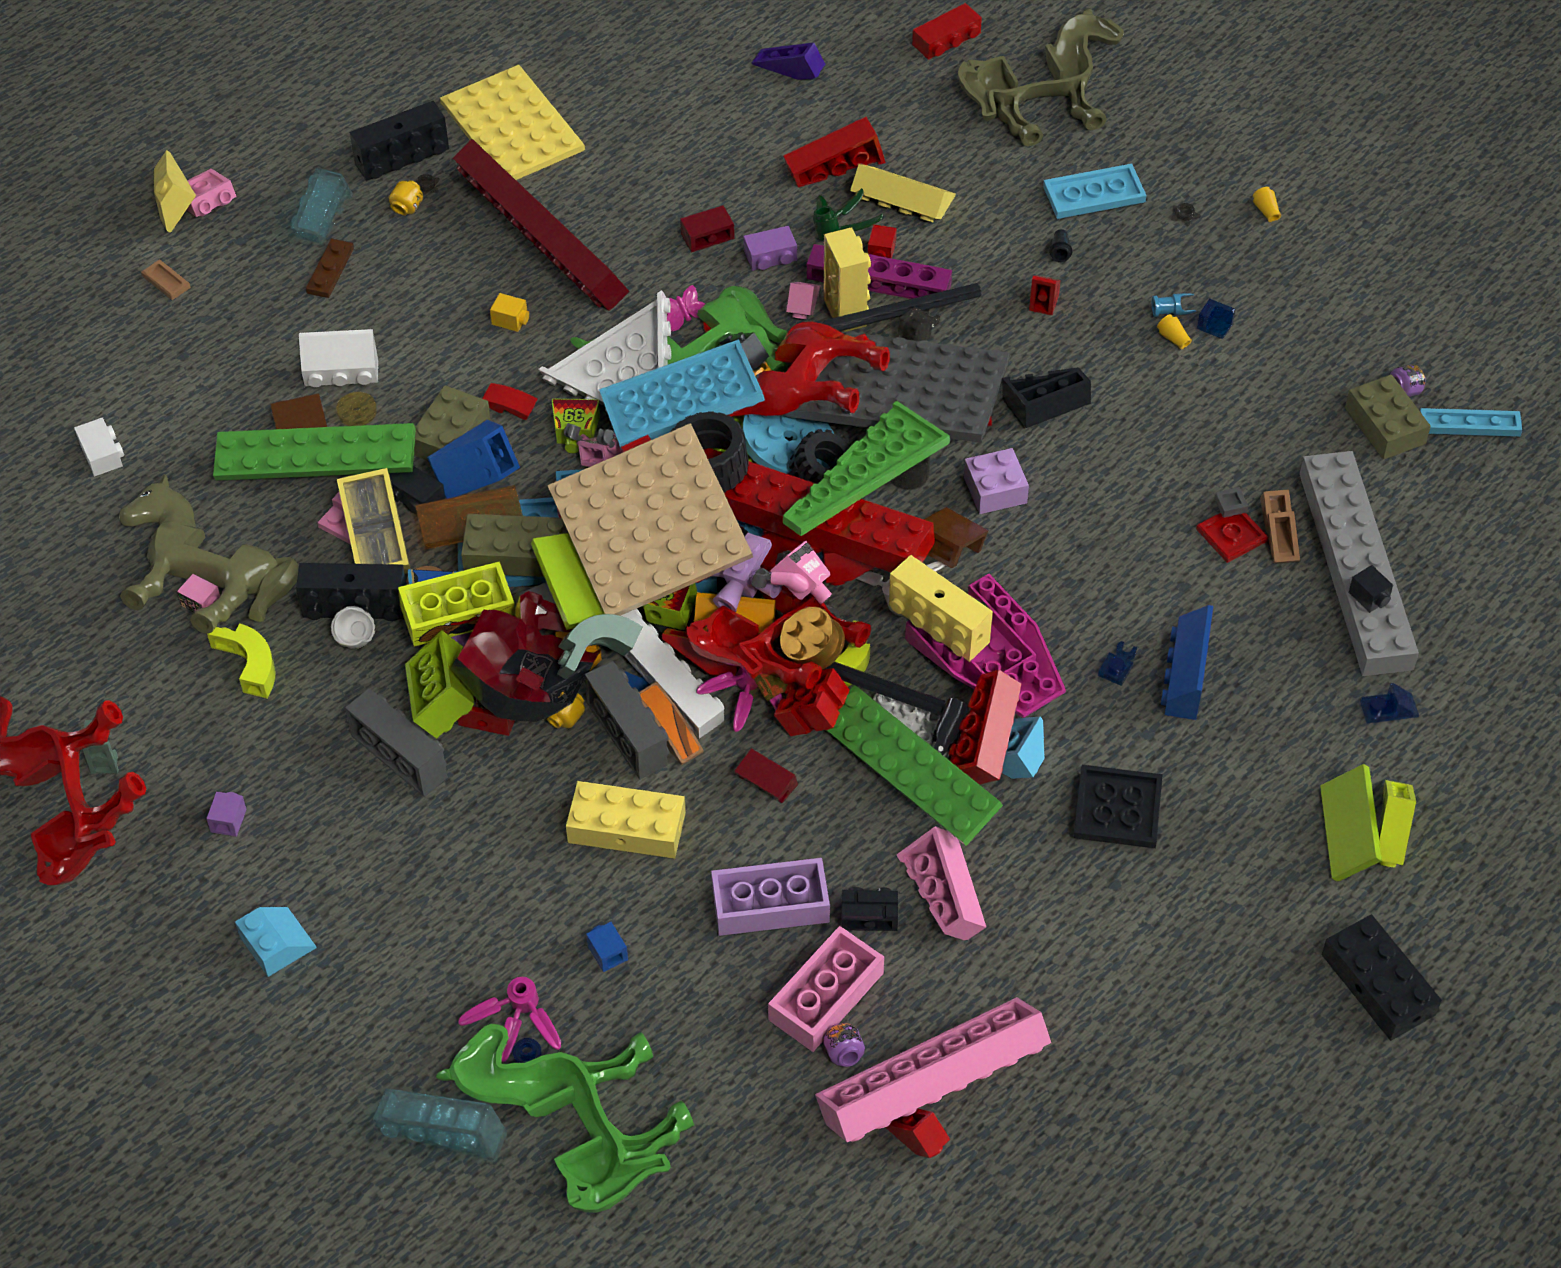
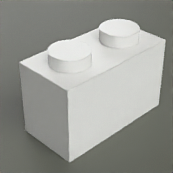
[74,417,124,476]

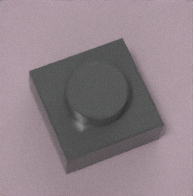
[1214,487,1248,518]

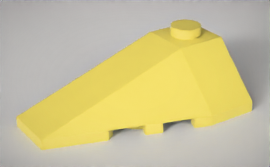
[154,150,196,233]

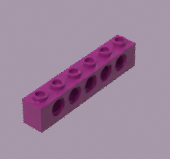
[807,244,952,299]

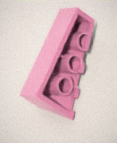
[897,827,986,940]

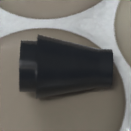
[1049,229,1073,262]

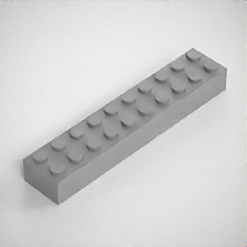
[1300,451,1419,676]

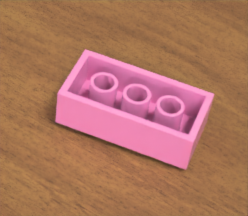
[768,926,884,1052]

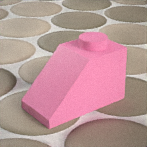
[786,282,820,319]

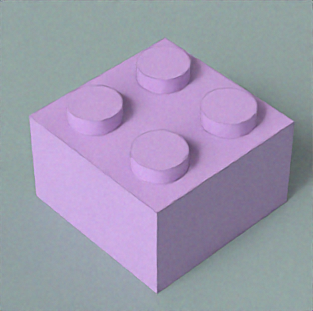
[964,448,1029,514]

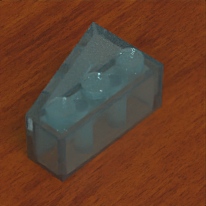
[291,167,353,245]

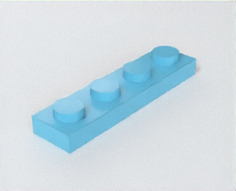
[1420,408,1522,437]

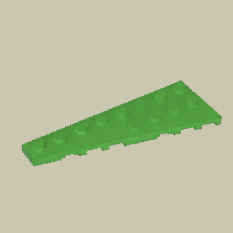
[783,401,950,536]

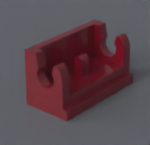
[734,748,798,803]

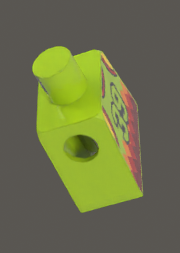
[552,399,600,453]
[641,583,697,630]

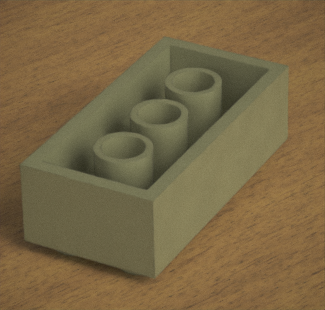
[461,514,568,577]

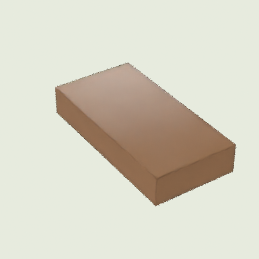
[141,259,191,300]

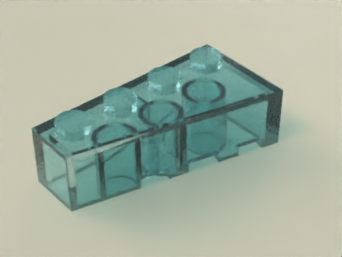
[373,1088,507,1163]

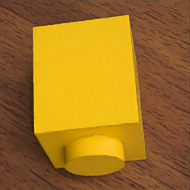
[490,293,529,332]

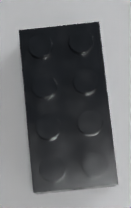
[349,100,449,181]
[296,563,407,621]
[1322,914,1442,1041]

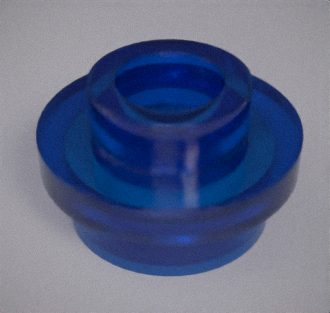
[513,1038,542,1063]

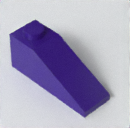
[752,42,825,80]

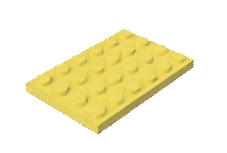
[440,65,585,180]

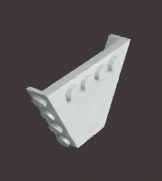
[538,290,671,412]

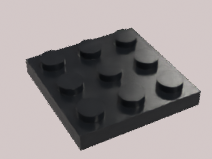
[1074,765,1163,849]

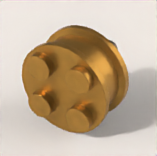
[780,607,845,669]

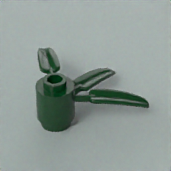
[813,188,883,241]

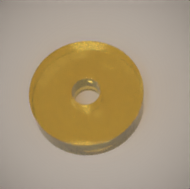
[337,392,377,426]

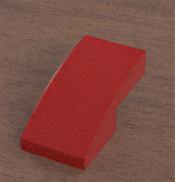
[482,383,538,420]

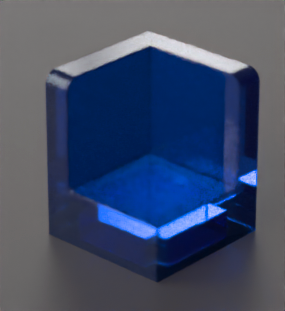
[1197,298,1235,339]

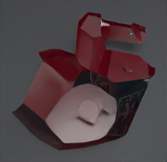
[451,591,601,722]

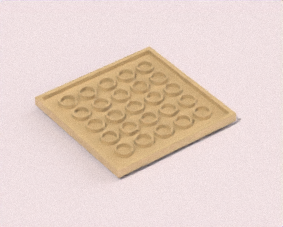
[548,423,753,616]

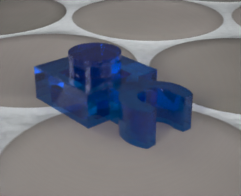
[1098,641,1137,686]

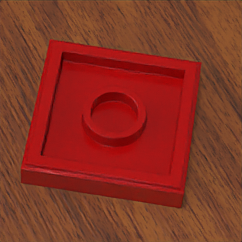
[1196,513,1269,563]

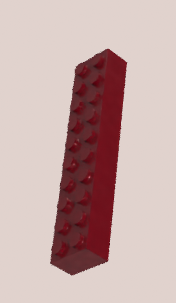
[453,139,630,311]

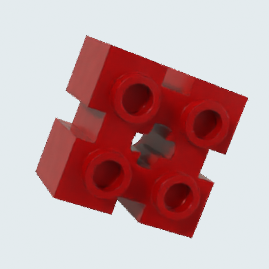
[774,668,850,736]

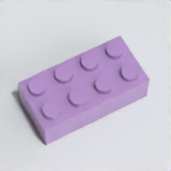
[711,858,830,936]

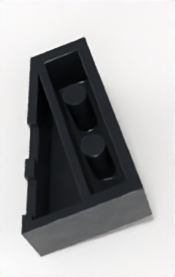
[1002,367,1091,428]

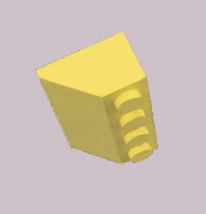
[850,164,956,222]

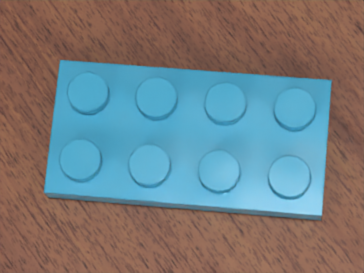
[1043,164,1147,219]

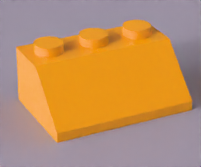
[694,592,775,648]

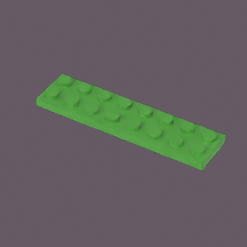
[213,423,416,481]
[826,685,1003,846]

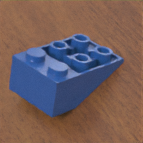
[427,420,520,500]

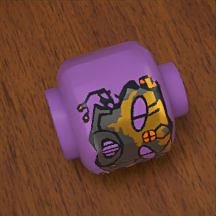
[1390,364,1426,397]
[823,1023,865,1067]

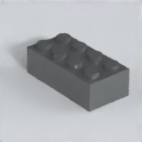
[585,661,669,780]
[345,688,448,797]

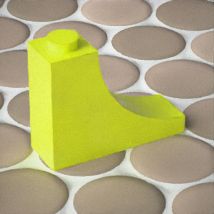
[1378,780,1416,867]

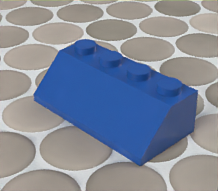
[1161,605,1213,720]

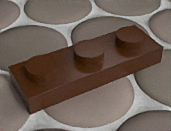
[306,238,354,298]

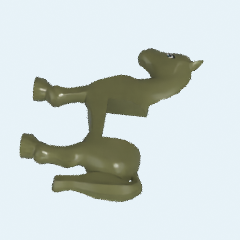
[958,8,1124,146]
[119,474,299,634]

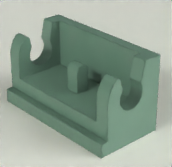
[82,720,119,774]

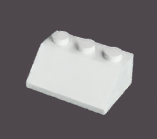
[299,329,378,387]

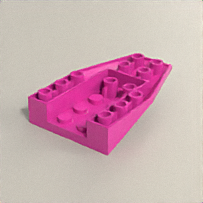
[905,574,1066,718]

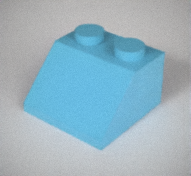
[235,907,317,977]

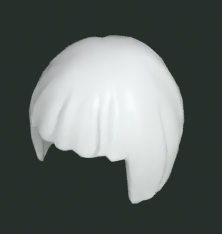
[331,606,375,649]

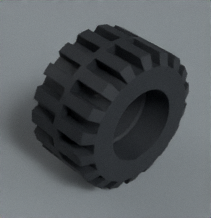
[789,429,851,484]

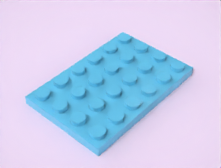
[599,339,765,448]

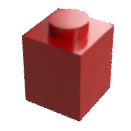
[868,224,897,258]

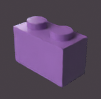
[744,226,797,271]

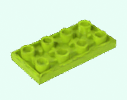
[531,533,605,630]
[1320,764,1382,881]

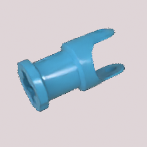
[1151,293,1196,317]

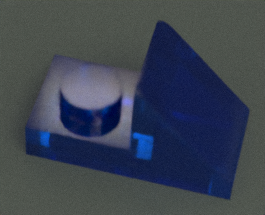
[1360,683,1419,724]

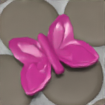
[667,285,705,331]

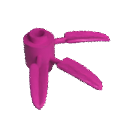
[696,667,784,732]
[458,977,561,1062]

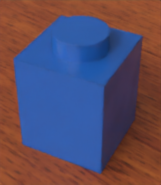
[586,922,628,972]

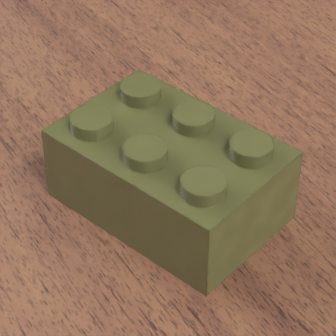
[1345,374,1431,460]
[414,386,490,461]

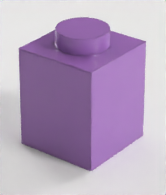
[207,792,247,837]

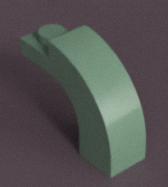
[557,614,643,679]

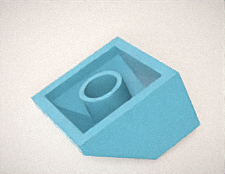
[1002,717,1045,779]

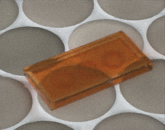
[415,485,523,549]

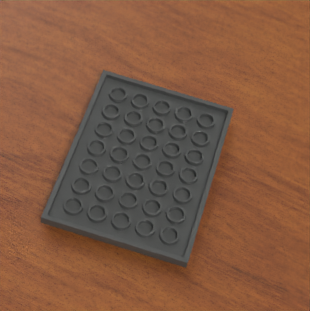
[785,331,1010,443]

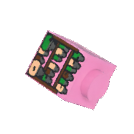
[177,574,220,612]

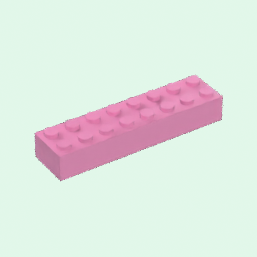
[815,997,1051,1142]

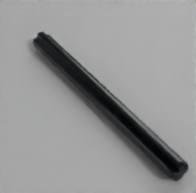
[822,283,982,331]
[773,642,946,716]

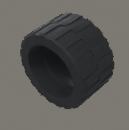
[671,411,749,493]

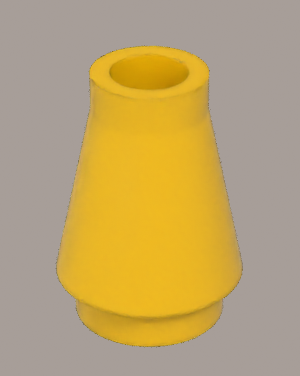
[1253,187,1281,222]
[1157,314,1192,350]

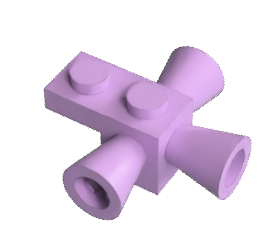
[712,533,783,612]

